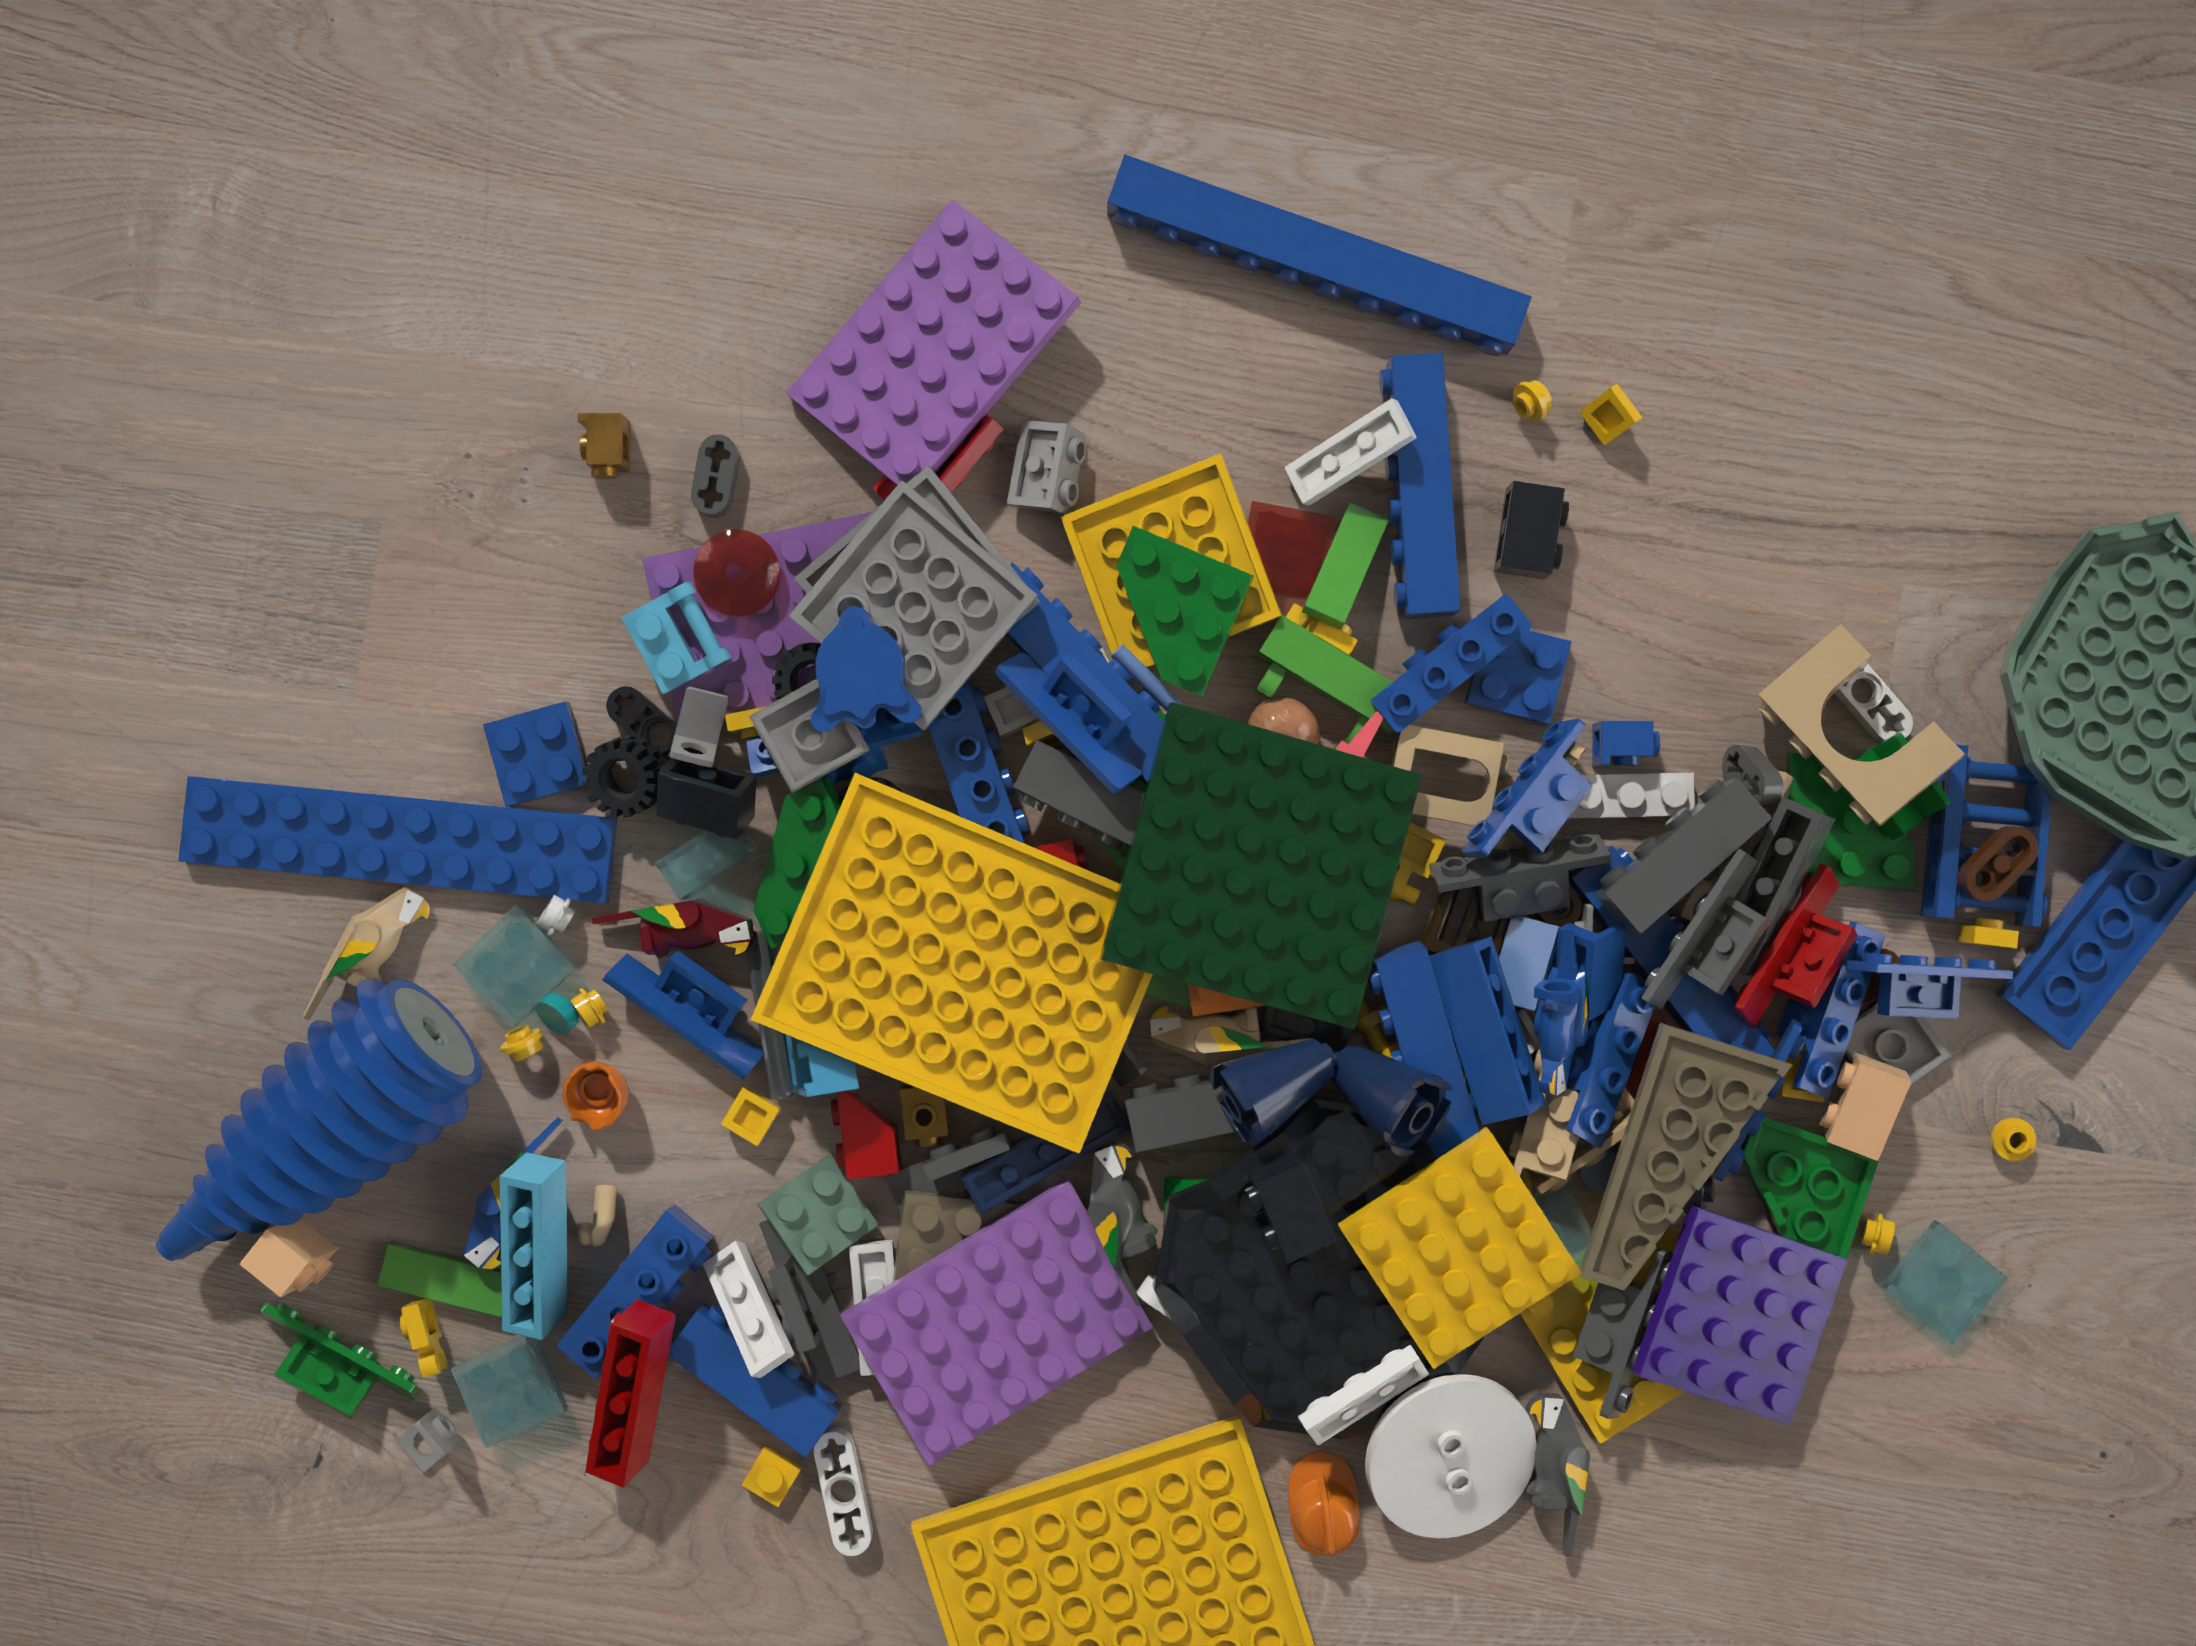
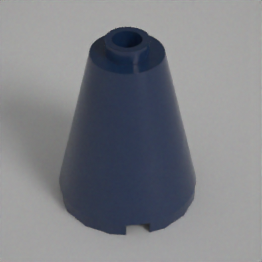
[1209,1038,1337,1147]
[1332,1044,1452,1156]

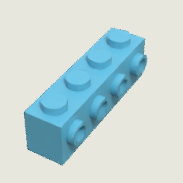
[500,1152,567,1340]

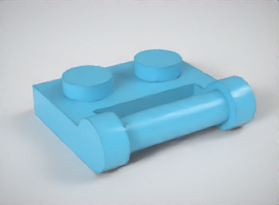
[621,581,732,694]

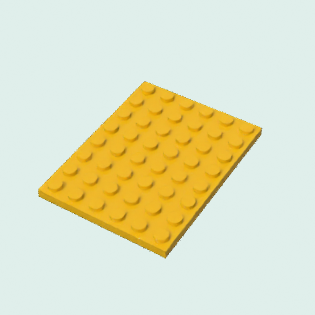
[750,773,1153,1153]
[911,1414,1315,1646]

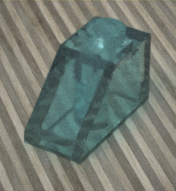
[655,830,759,900]

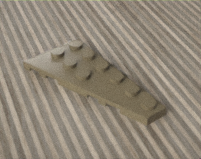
[1580,1022,1792,1291]

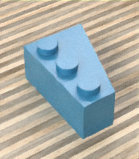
[785,1034,859,1097]

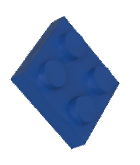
[1464,630,1572,725]
[483,701,589,807]

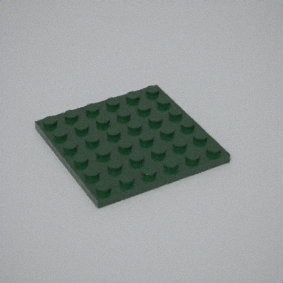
[1099,702,1422,1030]

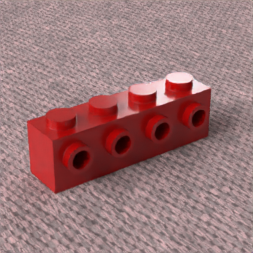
[585,1299,676,1488]

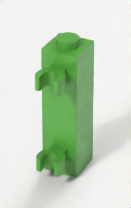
[1256,615,1393,744]

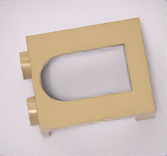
[1389,725,1509,826]

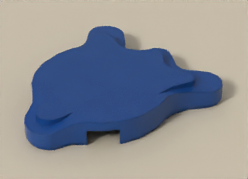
[810,606,922,732]

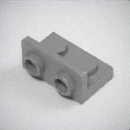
[1007,420,1087,516]

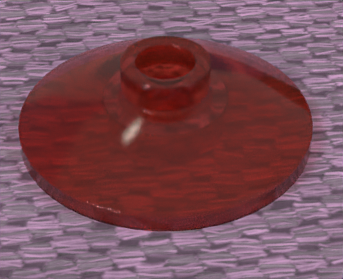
[693,529,781,616]

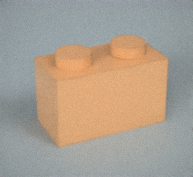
[1820,1053,1912,1161]
[239,1218,338,1297]

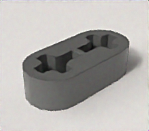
[691,435,740,518]
[1722,745,1783,808]

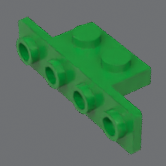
[260,1303,419,1420]

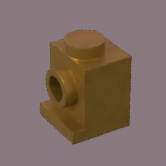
[578,413,630,479]
[899,1085,951,1147]

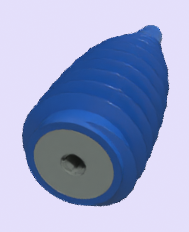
[156,978,482,1261]

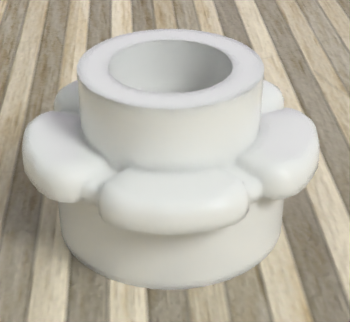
[537,895,575,936]

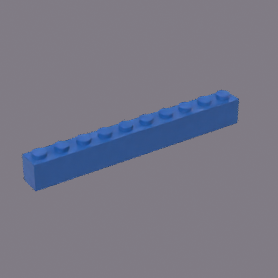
[1107,154,1532,356]

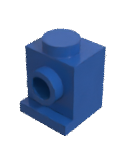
[1592,721,1660,766]

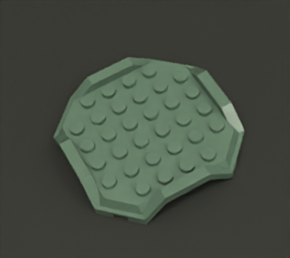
[1999,512,2196,860]

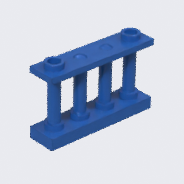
[1921,744,2052,927]

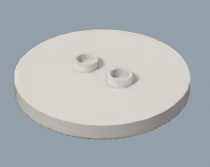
[1365,1374,1537,1538]

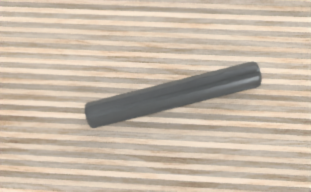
[746,930,795,1100]

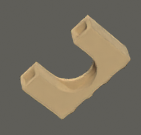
[1758,624,1965,827]

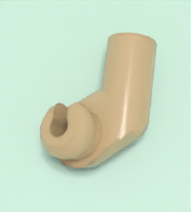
[578,1185,617,1247]

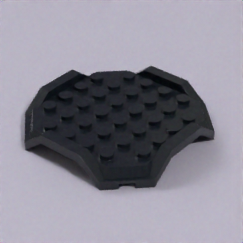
[1152,1095,1484,1439]

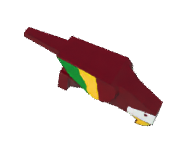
[592,898,755,959]

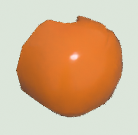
[563,1061,629,1131]

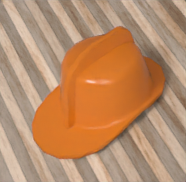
[1288,1451,1360,1556]

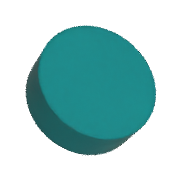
[535,992,579,1035]

